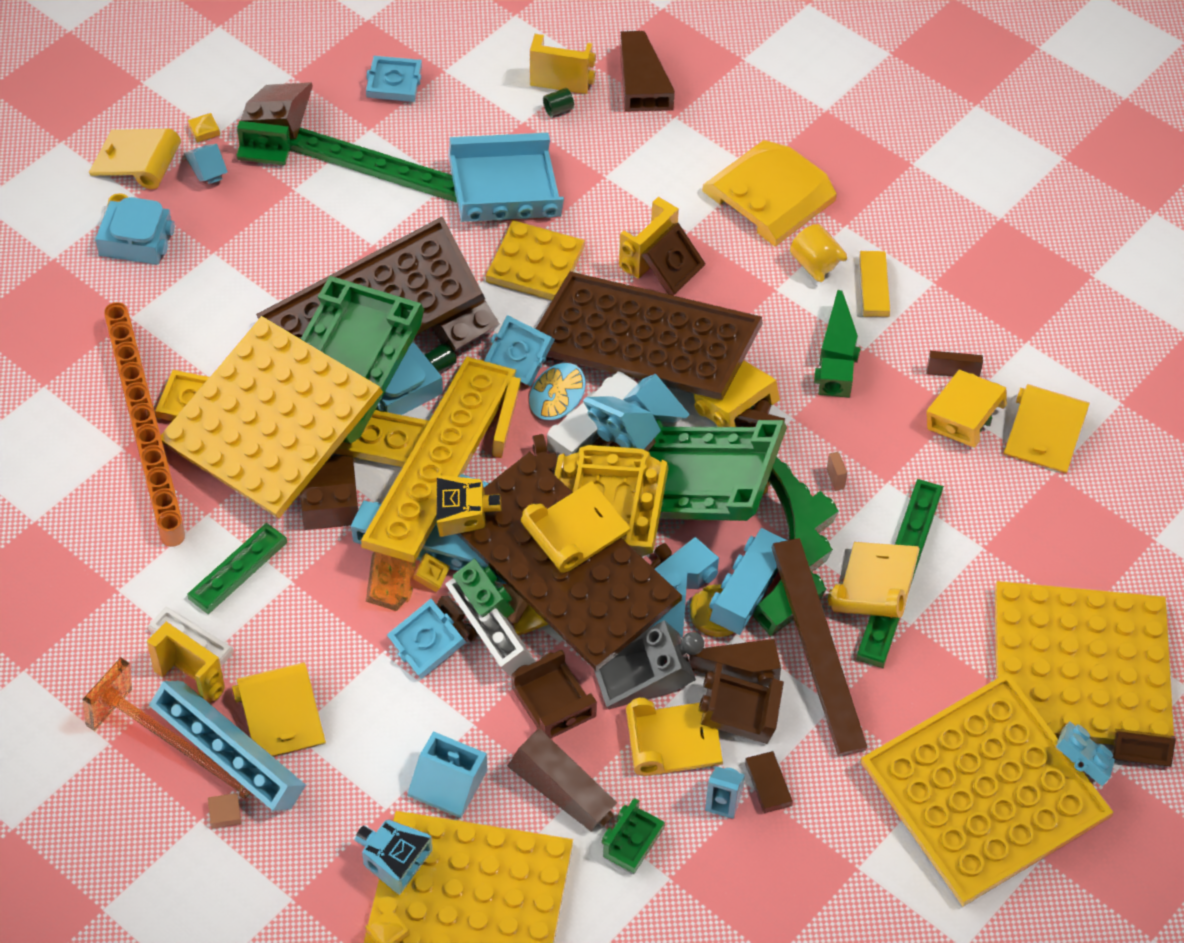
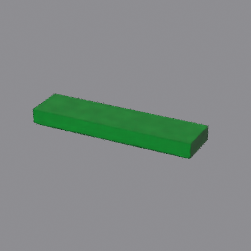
[187,522,287,615]

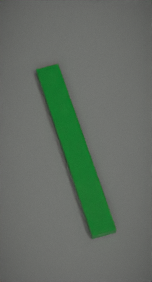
[290,127,457,203]
[856,479,944,668]

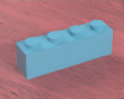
[709,528,787,635]

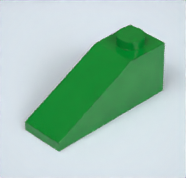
[819,290,861,366]

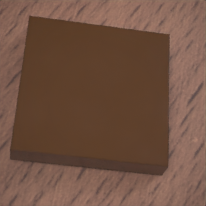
[641,223,706,295]

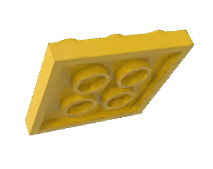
[486,220,585,300]

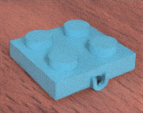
[366,56,422,102]
[484,315,555,386]
[387,599,467,679]
[1056,721,1115,786]

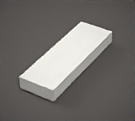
[148,606,234,667]

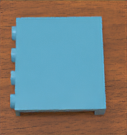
[448,133,564,222]

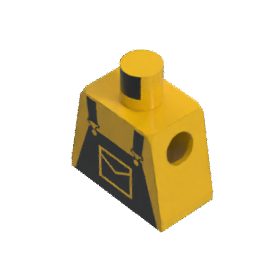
[437,476,501,537]

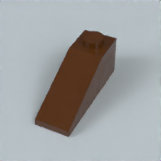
[688,639,781,687]

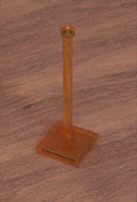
[82,657,251,799]

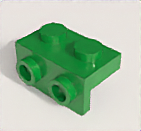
[237,121,291,165]
[453,558,515,618]
[601,798,665,874]

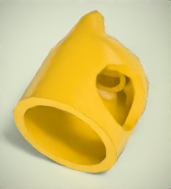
[790,224,848,283]

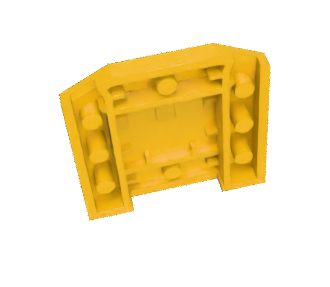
[702,140,837,247]
[555,445,668,557]

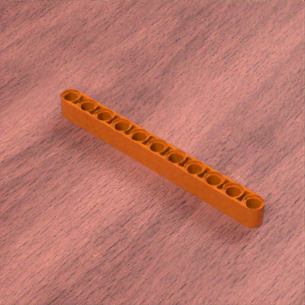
[104,302,185,547]

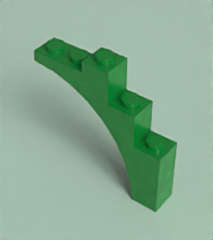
[752,457,839,637]

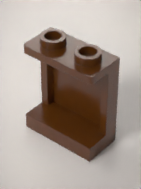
[511,650,597,739]
[698,663,784,744]

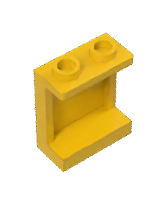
[530,34,596,94]
[619,196,679,279]
[693,360,780,427]
[926,370,1007,448]
[146,621,225,704]

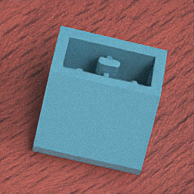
[583,396,661,450]
[407,731,488,818]

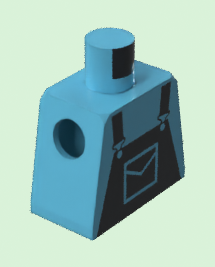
[355,820,432,895]

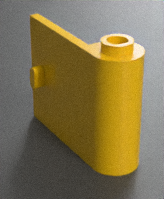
[89,128,181,189]
[1004,384,1090,474]
[521,481,631,573]
[828,542,920,618]
[232,662,326,757]
[626,698,723,776]

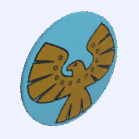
[529,363,586,420]

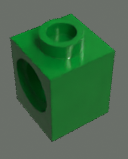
[814,358,854,398]

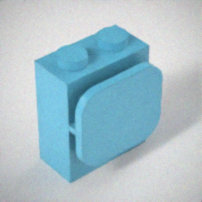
[95,197,175,265]
[375,342,443,415]

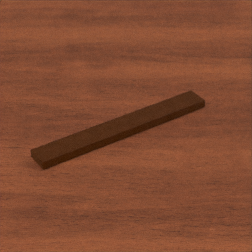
[771,538,868,757]

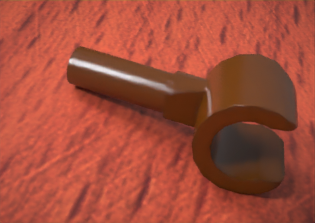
[650,543,672,569]

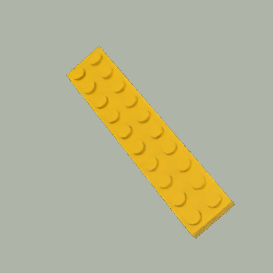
[361,356,516,563]
[155,370,429,467]

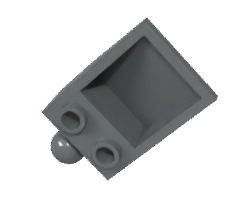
[594,620,704,709]

